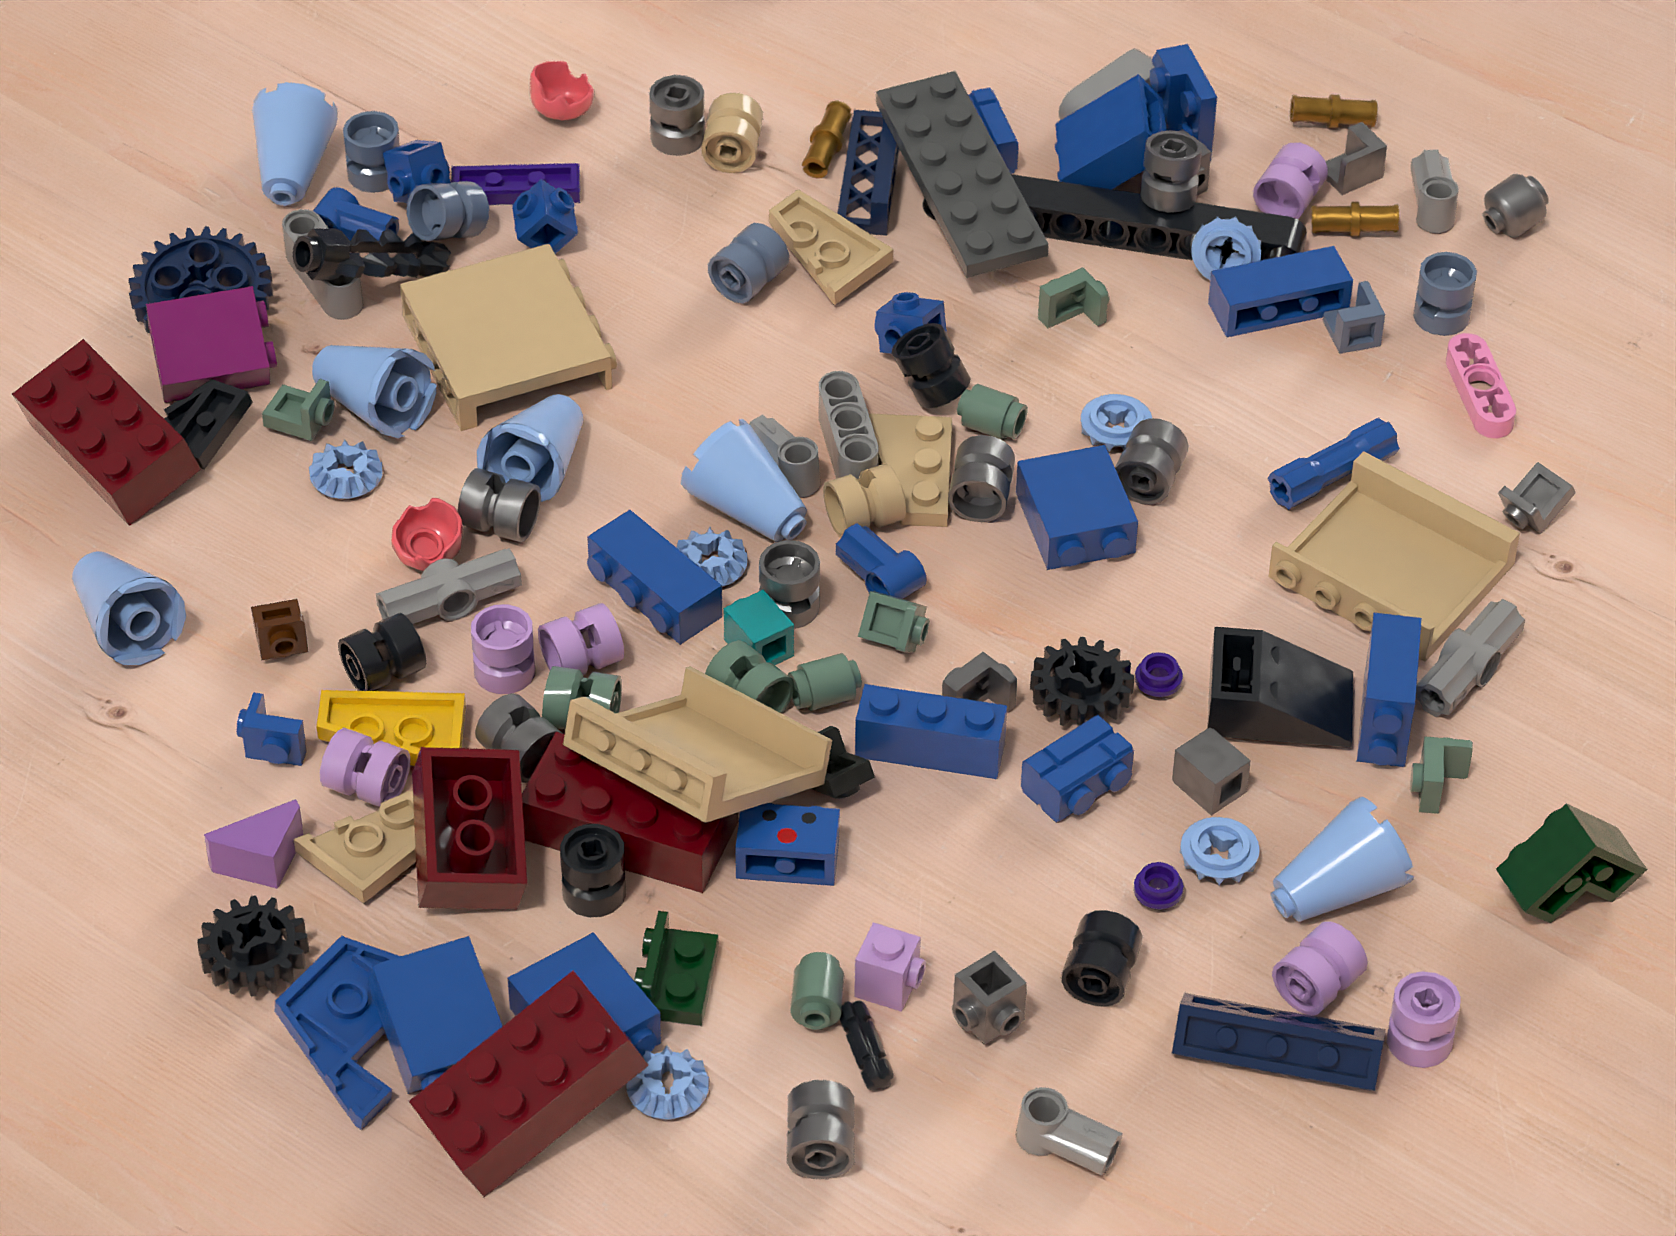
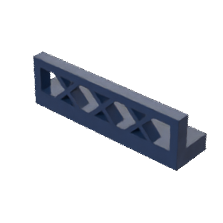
[837,110,900,236]
[1172,993,1386,1091]

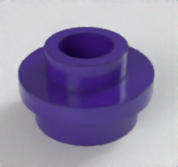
[1135,652,1183,697]
[1133,862,1183,909]

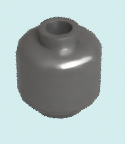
[1482,174,1549,238]

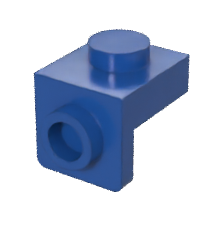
[236,692,307,766]

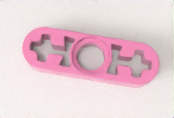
[1446,333,1516,438]

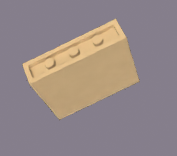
[400,244,617,431]
[1268,451,1520,662]
[563,666,832,823]

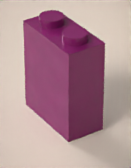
[146,286,277,403]

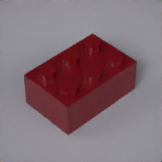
[412,747,527,910]

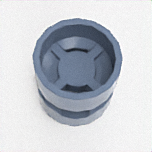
[343,111,400,193]
[407,181,489,241]
[708,223,789,304]
[1413,252,1477,336]

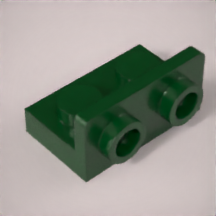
[634,911,719,1026]

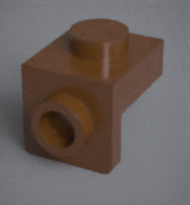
[251,599,308,660]

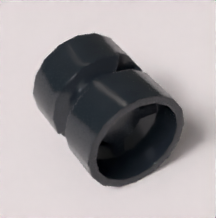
[892,323,971,408]
[338,613,427,691]
[560,824,626,918]
[1061,910,1143,1006]

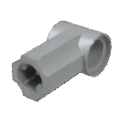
[1411,150,1459,233]
[749,414,821,498]
[1016,1087,1123,1175]

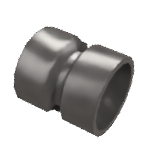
[649,75,705,156]
[1140,131,1202,212]
[1115,418,1189,505]
[948,435,1015,522]
[457,468,541,542]
[759,540,820,629]
[475,693,561,783]
[787,1080,854,1179]

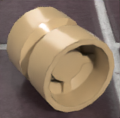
[701,93,763,173]
[823,463,906,537]

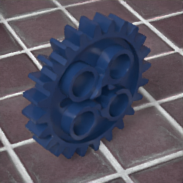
[128,226,273,333]

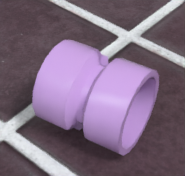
[1253,143,1328,219]
[538,603,624,675]
[471,604,535,694]
[320,727,410,807]
[1272,921,1368,1016]
[1387,971,1461,1068]

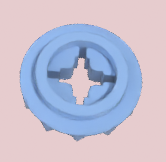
[1191,217,1261,280]
[1081,394,1152,452]
[309,439,383,499]
[677,527,747,587]
[1180,817,1259,885]
[626,1045,709,1119]

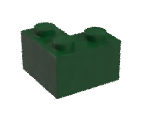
[1496,803,1648,923]

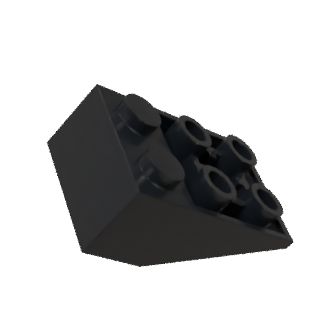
[1207,627,1353,747]

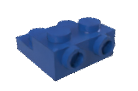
[1150,44,1217,161]

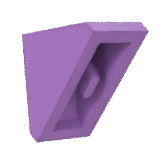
[204,799,303,889]

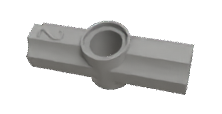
[376,548,522,624]
[1416,599,1525,717]

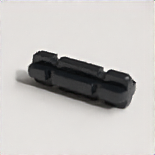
[839,1000,894,1091]

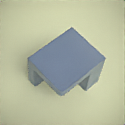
[1323,281,1385,354]

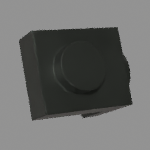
[811,726,875,799]

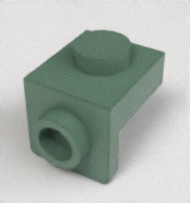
[1038,267,1109,328]
[262,379,335,441]
[858,591,930,652]
[1410,737,1473,814]

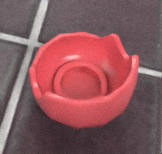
[529,61,594,120]
[391,498,463,571]

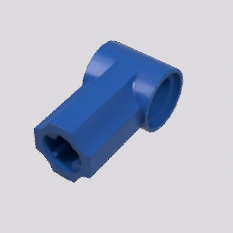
[313,187,400,241]
[836,523,927,599]

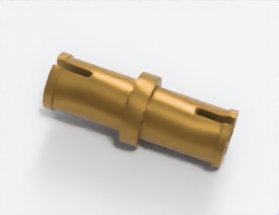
[1290,94,1378,128]
[802,101,852,178]
[1311,202,1399,236]

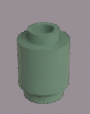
[957,384,1027,440]
[788,653,862,711]
[790,952,844,1030]

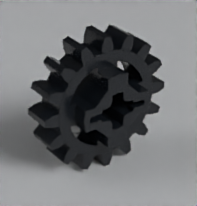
[1030,637,1134,726]
[197,895,309,997]

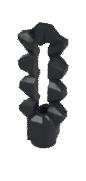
[293,228,451,280]

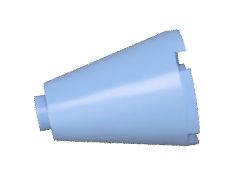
[252,82,338,206]
[312,345,437,438]
[476,394,583,502]
[681,419,807,542]
[72,551,186,665]
[1270,797,1414,922]

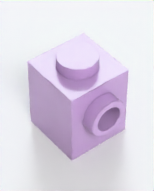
[854,922,926,1012]

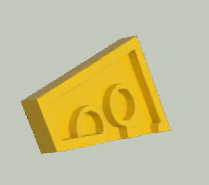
[316,690,466,766]

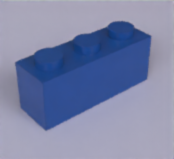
[1208,246,1353,338]
[587,510,722,645]
[855,684,1007,779]

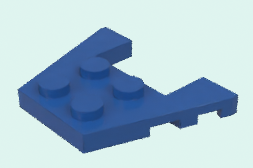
[274,936,490,1130]

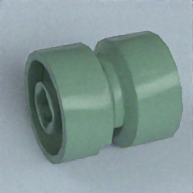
[705,640,794,714]
[542,666,622,730]

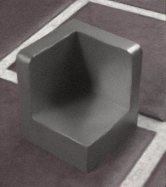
[1326,122,1387,195]
[1172,728,1251,816]

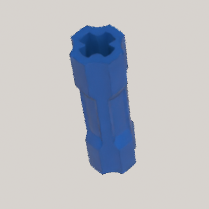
[1268,417,1400,510]

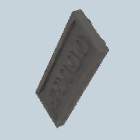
[876,71,1049,278]

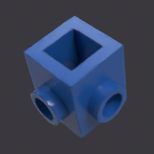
[383,140,451,203]
[512,179,578,254]
[874,292,947,354]

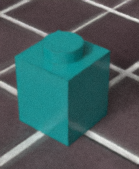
[724,589,794,665]

